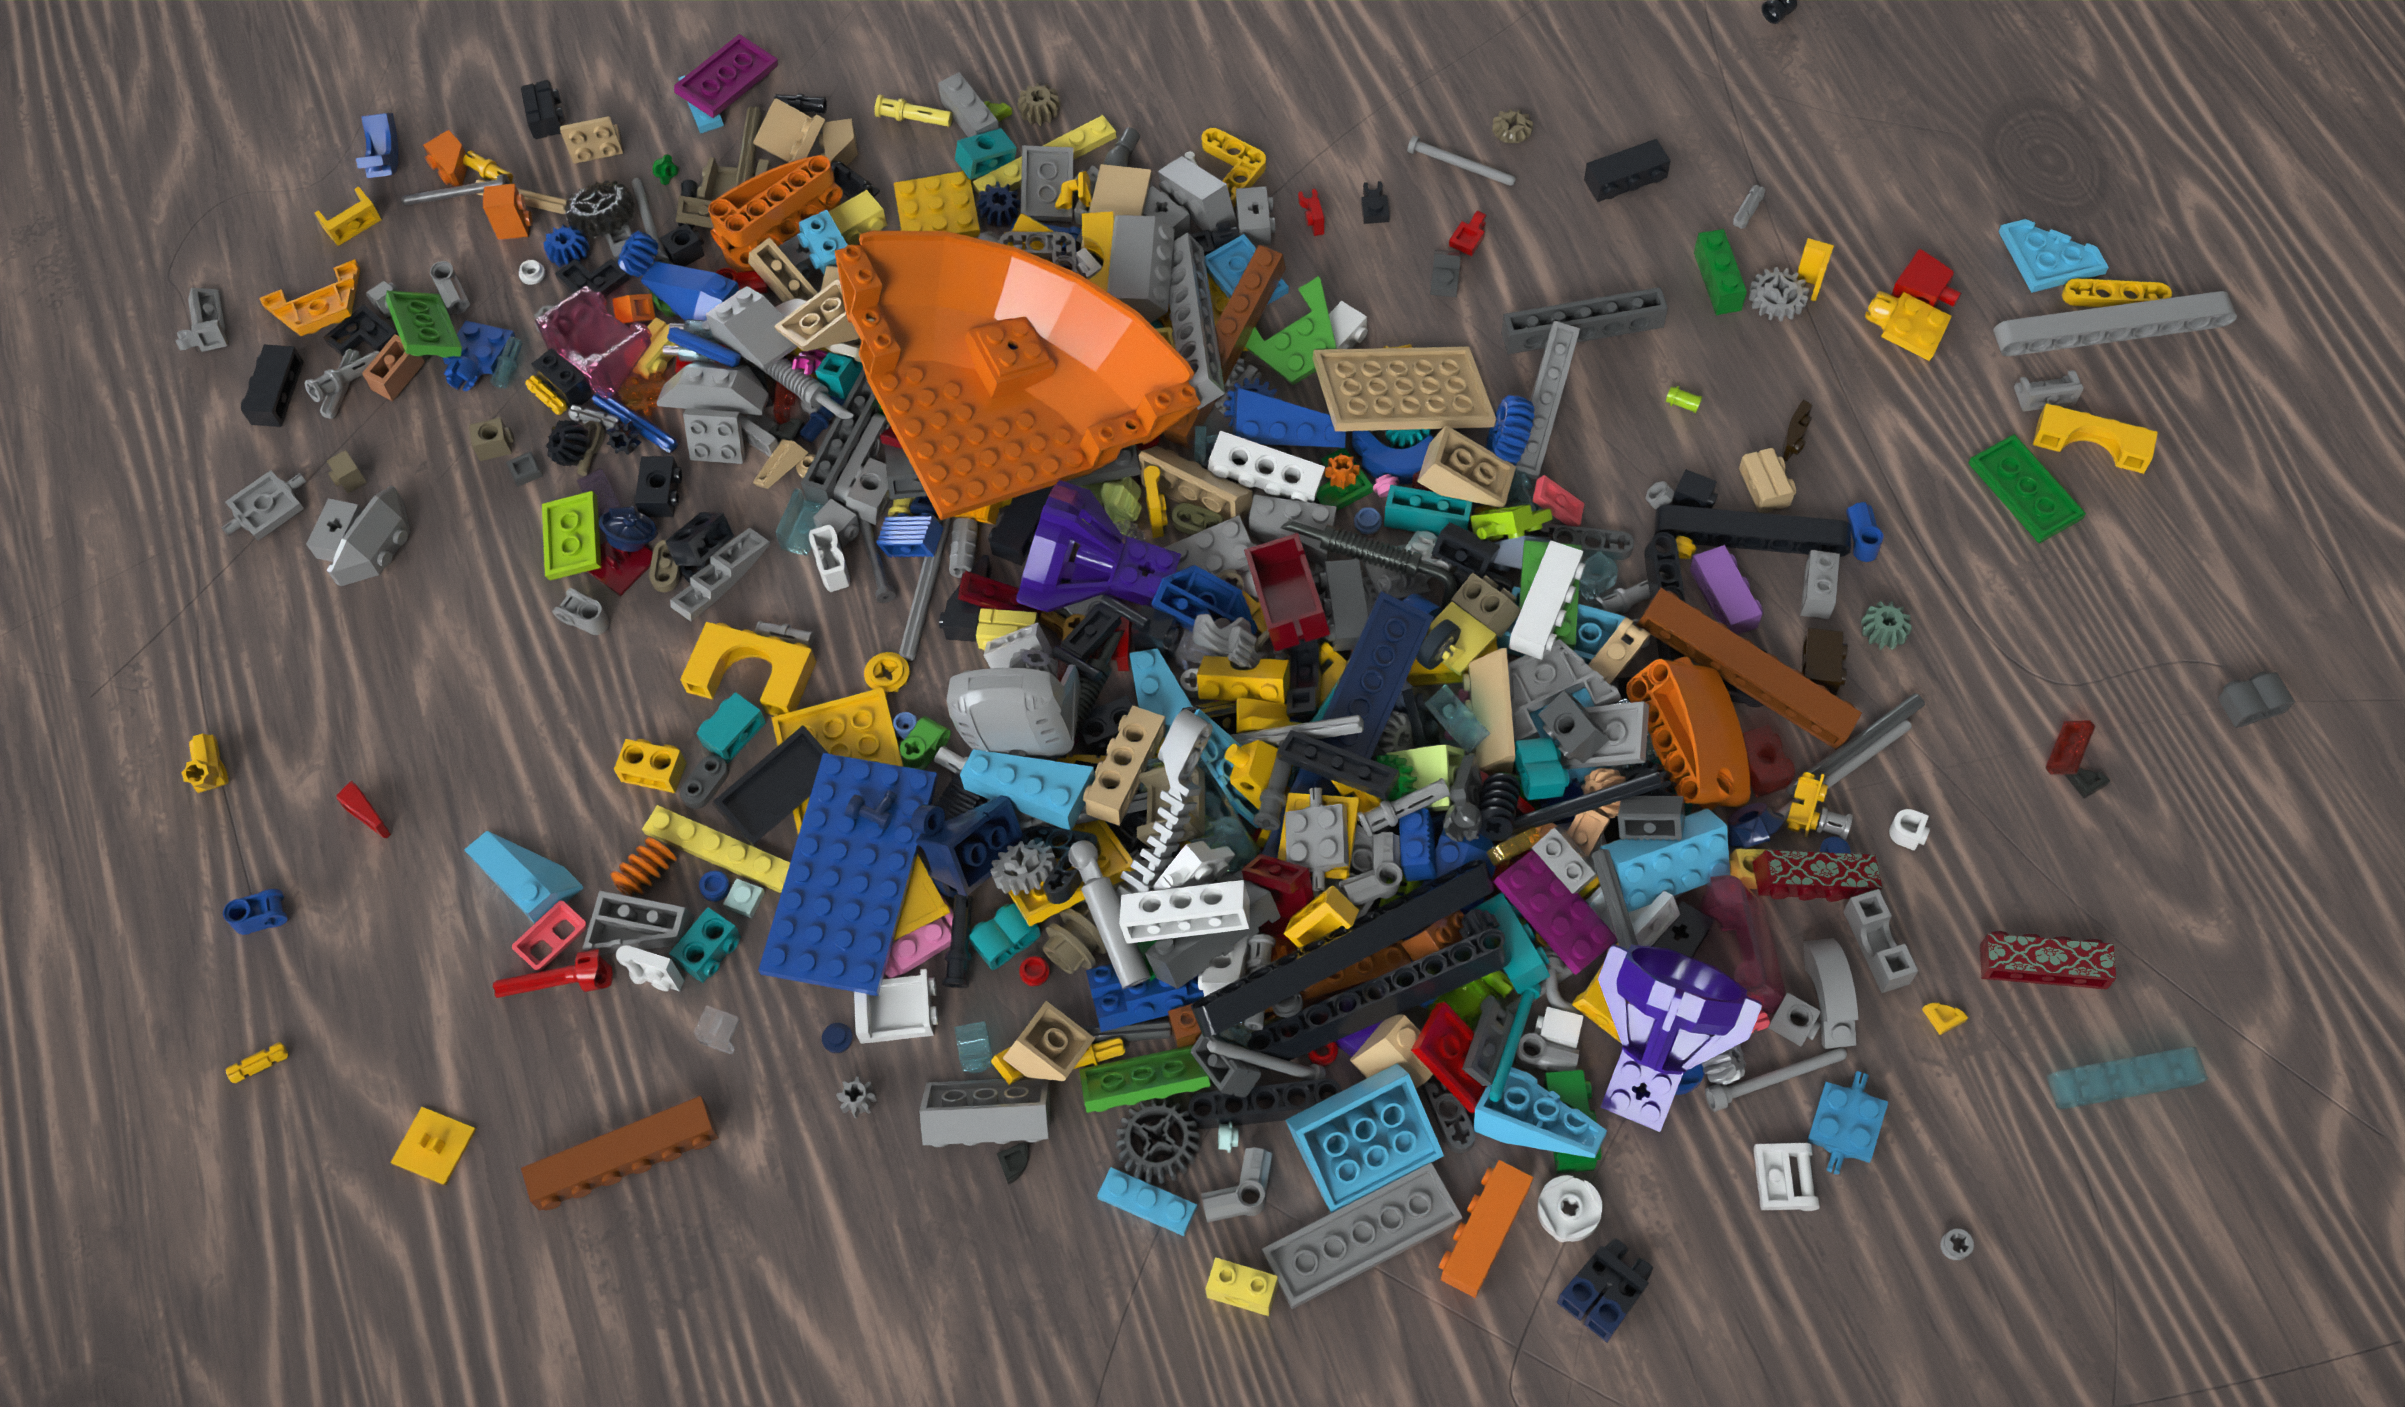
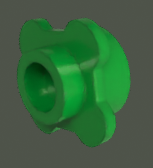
[652,154,679,185]

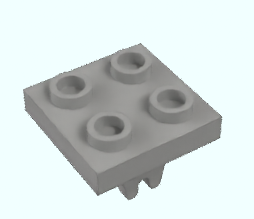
[683,408,745,464]

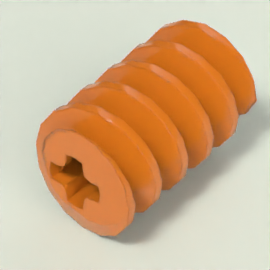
[610,837,677,897]

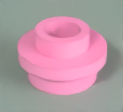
[1373,474,1400,498]

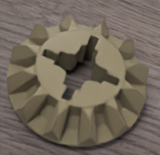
[1492,108,1533,143]

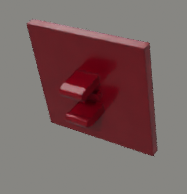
[586,540,653,596]

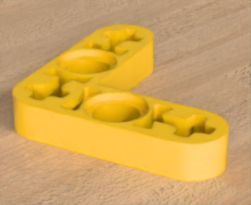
[1201,128,1266,207]

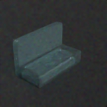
[775,488,824,556]

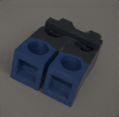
[1557,1238,1653,1343]

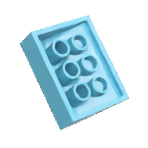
[1285,1064,1444,1213]

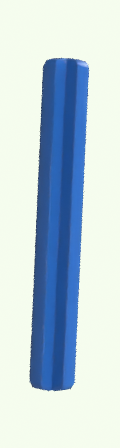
[592,390,678,453]

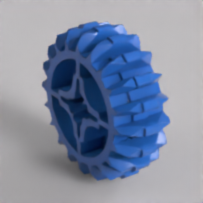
[1485,395,1535,466]

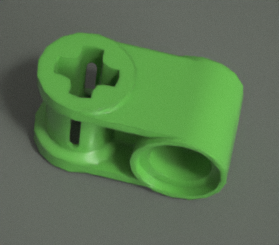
[900,716,951,770]

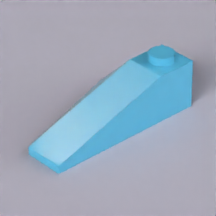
[1194,709,1260,828]
[464,831,584,924]
[1474,1067,1607,1158]

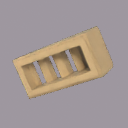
[753,439,808,489]

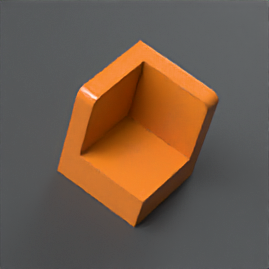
[612,293,655,325]

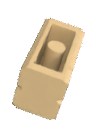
[1739,448,1796,513]

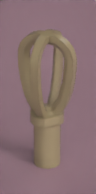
[577,421,605,476]

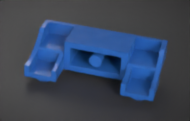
[1086,964,1204,1032]

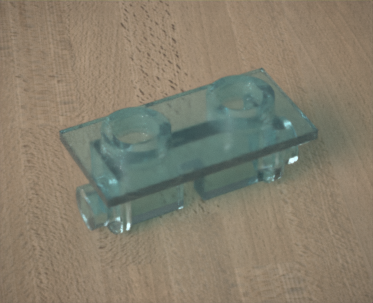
[1507,469,1543,511]

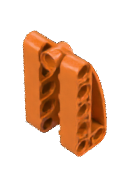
[708,155,843,272]
[1626,657,1750,811]

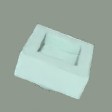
[723,879,765,918]

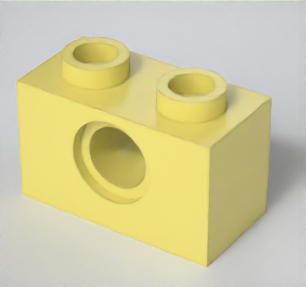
[1206,1257,1278,1316]

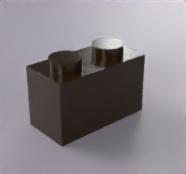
[1801,628,1848,696]

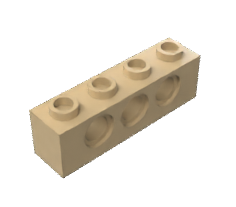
[1083,705,1166,826]

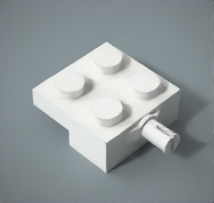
[1152,841,1235,891]

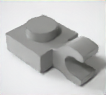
[176,319,228,352]

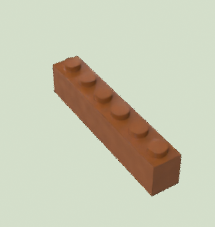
[521,1096,719,1211]

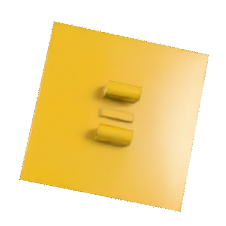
[390,1107,476,1186]

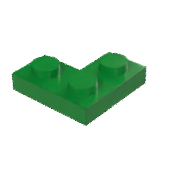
[1314,448,1373,511]

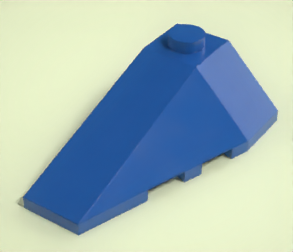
[641,261,739,339]

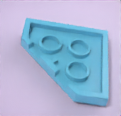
[1998,219,2109,293]

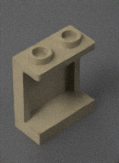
[697,157,772,201]
[1137,765,1205,849]

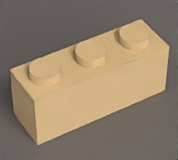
[748,237,818,303]

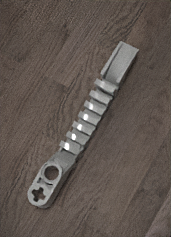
[1116,709,1213,904]

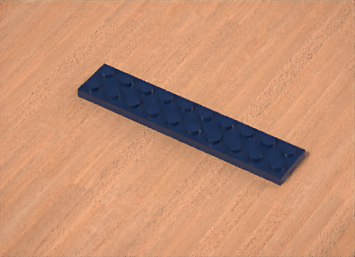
[1261,591,1434,881]

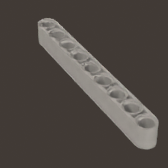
[1993,291,2237,356]

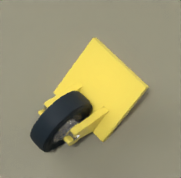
[1416,602,1497,676]

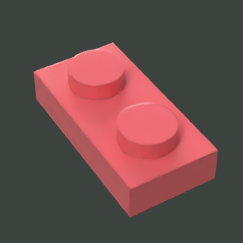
[1532,475,1585,527]

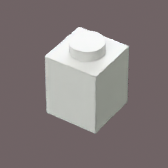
[1534,1007,1584,1049]

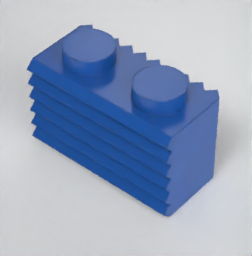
[876,513,944,558]
[1399,808,1437,881]

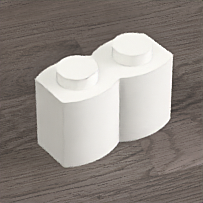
[809,525,850,592]

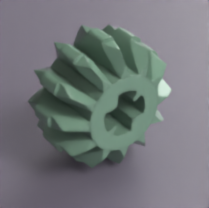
[1861,601,1912,650]

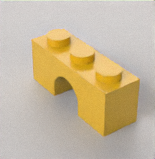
[1197,656,1290,704]

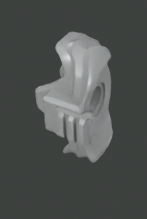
[1192,614,1267,670]

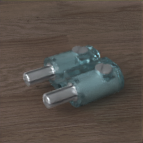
[663,319,719,362]

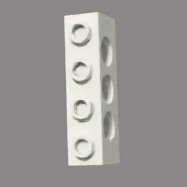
[1208,431,1325,503]
[1119,880,1250,944]
[1198,933,1258,997]

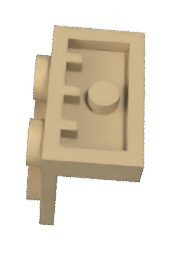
[753,98,825,163]
[560,116,623,164]

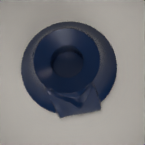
[599,506,658,552]
[1727,803,1784,849]

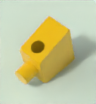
[1225,740,1293,810]

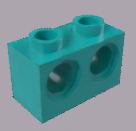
[669,907,741,983]

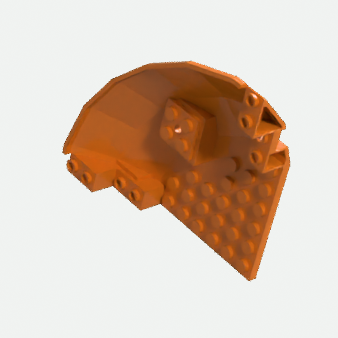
[834,230,1201,520]

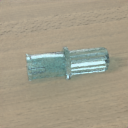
[490,337,523,389]

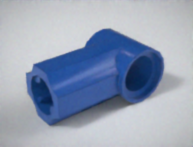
[1846,502,1884,562]

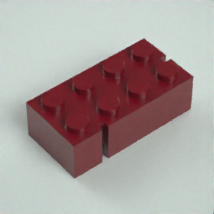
[1244,533,1331,652]

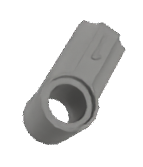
[430,261,470,315]
[1514,1033,1579,1072]

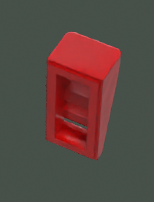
[336,781,391,839]

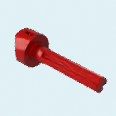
[493,949,613,998]

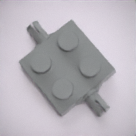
[221,470,306,541]
[1285,788,1349,891]

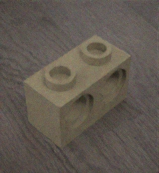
[1451,572,1521,638]

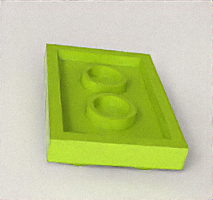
[542,491,601,581]

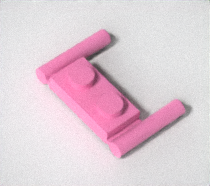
[885,893,953,979]

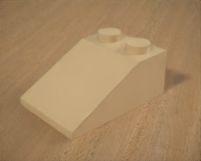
[774,279,874,351]
[1417,425,1516,508]

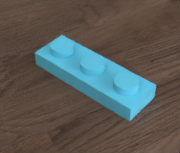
[1097,1167,1197,1236]

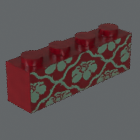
[1752,850,1883,902]
[1980,931,2116,989]

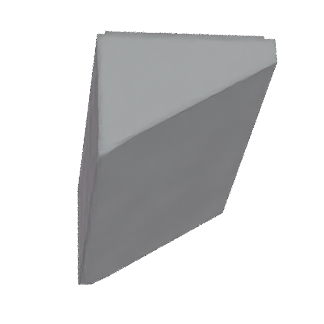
[188,288,225,332]

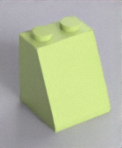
[1387,745,1465,812]

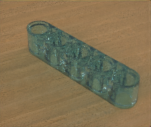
[2047,1047,2208,1109]

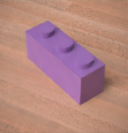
[1690,545,1763,635]

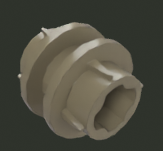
[1043,903,1107,974]

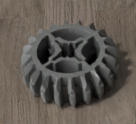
[1115,1098,1200,1184]

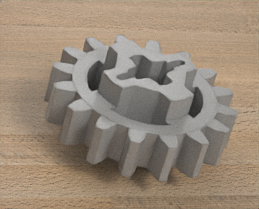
[1749,267,1809,321]
[990,840,1057,895]

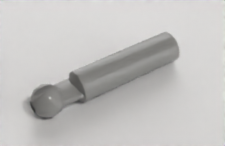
[1068,840,1151,989]

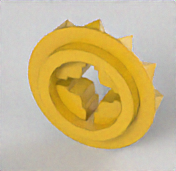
[864,652,910,695]

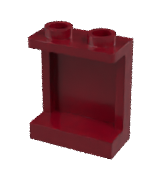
[1241,854,1314,943]

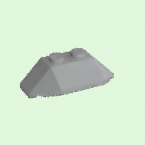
[657,361,769,415]
[327,485,411,586]

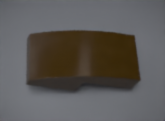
[1782,399,1813,462]

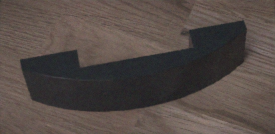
[1287,638,1322,717]

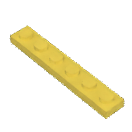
[972,115,1117,195]
[642,805,790,893]

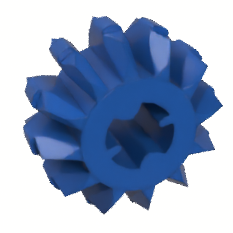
[543,224,590,268]
[618,231,658,278]

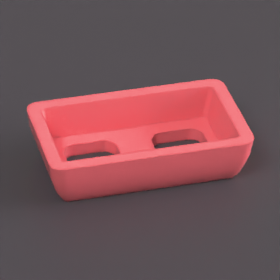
[512,901,586,971]

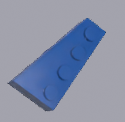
[1233,387,1346,448]

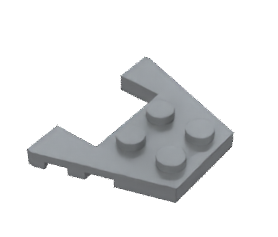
[1508,639,1622,744]

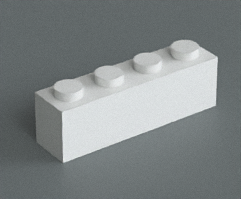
[1509,540,1586,660]

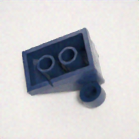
[911,795,1023,898]

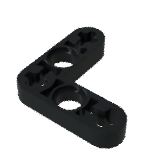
[1021,826,1102,904]

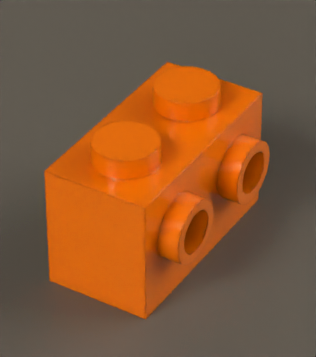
[483,184,533,240]

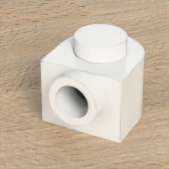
[1889,809,1930,851]

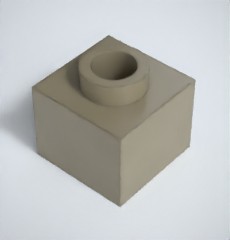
[327,450,367,493]

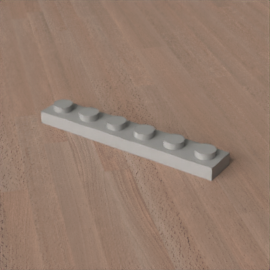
[1514,321,1580,480]

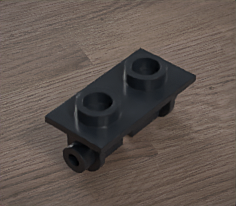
[831,161,880,199]

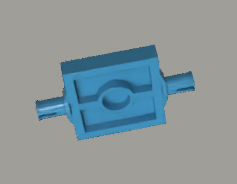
[1807,1071,1888,1175]

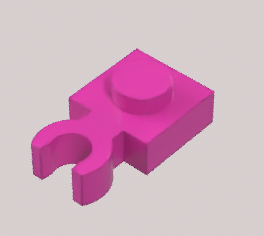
[792,349,828,375]

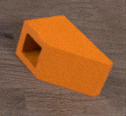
[423,130,468,187]

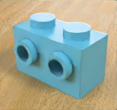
[797,210,847,275]

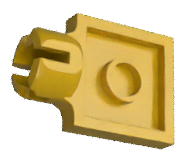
[1865,291,1952,361]

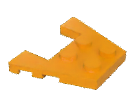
[259,259,360,336]

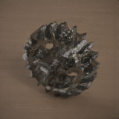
[564,180,636,238]

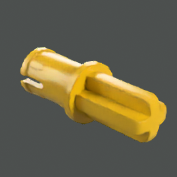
[1074,1037,1125,1069]

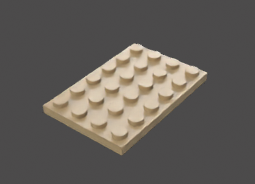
[1312,347,1496,431]

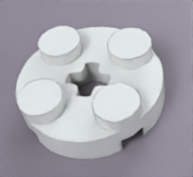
[1537,1175,1602,1242]

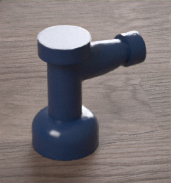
[845,791,897,830]

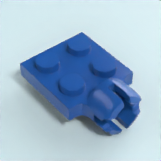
[442,321,516,391]

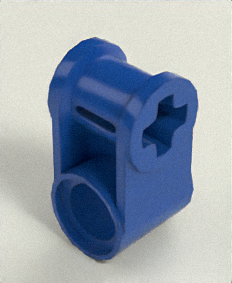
[223,889,288,935]

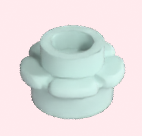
[1218,1121,1238,1153]

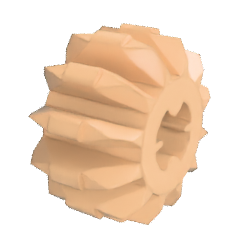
[1581,768,1626,819]

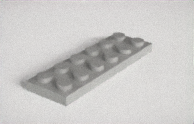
[1262,1162,1463,1309]

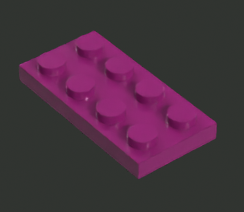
[674,34,778,118]
[1493,850,1617,976]

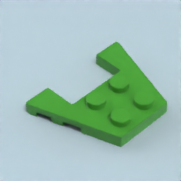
[1245,276,1337,385]

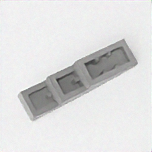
[670,528,770,621]

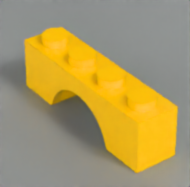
[1082,211,1114,292]
[2032,403,2158,474]

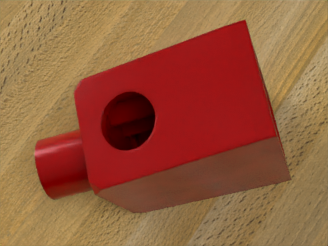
[1891,249,1962,307]

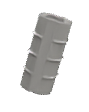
[949,518,978,578]

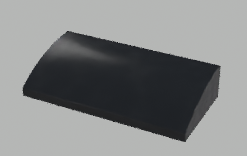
[712,725,829,846]

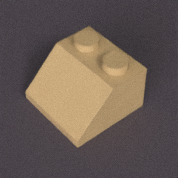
[1002,1001,1095,1081]
[1350,1015,1433,1089]

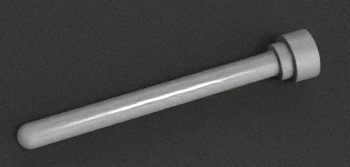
[1705,1048,1847,1112]

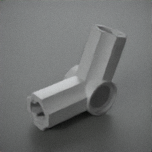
[1338,832,1403,906]
[1201,1147,1273,1223]

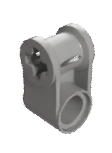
[552,588,610,635]

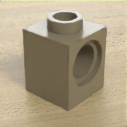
[469,417,514,461]

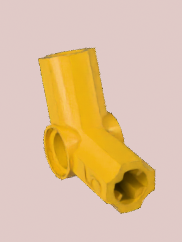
[181,733,229,793]

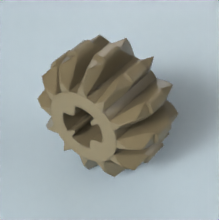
[1017,82,1061,127]

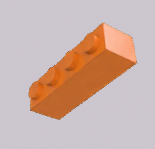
[1438,1160,1534,1298]

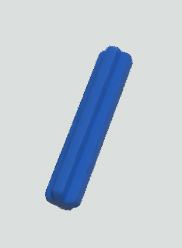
[667,327,741,368]

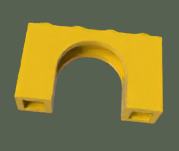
[680,622,816,716]

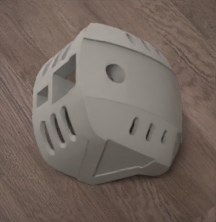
[946,665,1081,761]

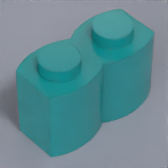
[1514,737,1569,800]
[969,903,1041,971]

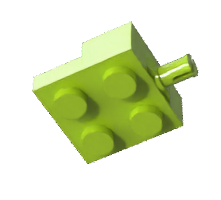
[1470,504,1553,541]

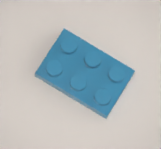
[1204,234,1289,305]

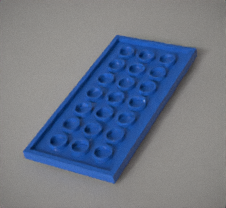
[758,753,938,996]

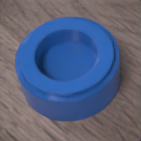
[699,870,730,902]

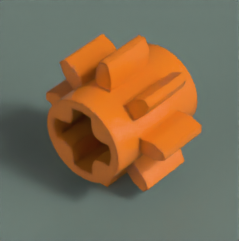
[1325,453,1360,489]

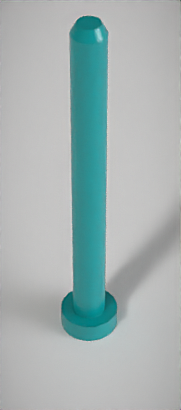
[1489,983,1542,1102]

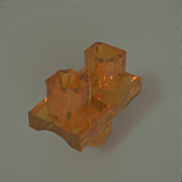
[618,372,667,416]

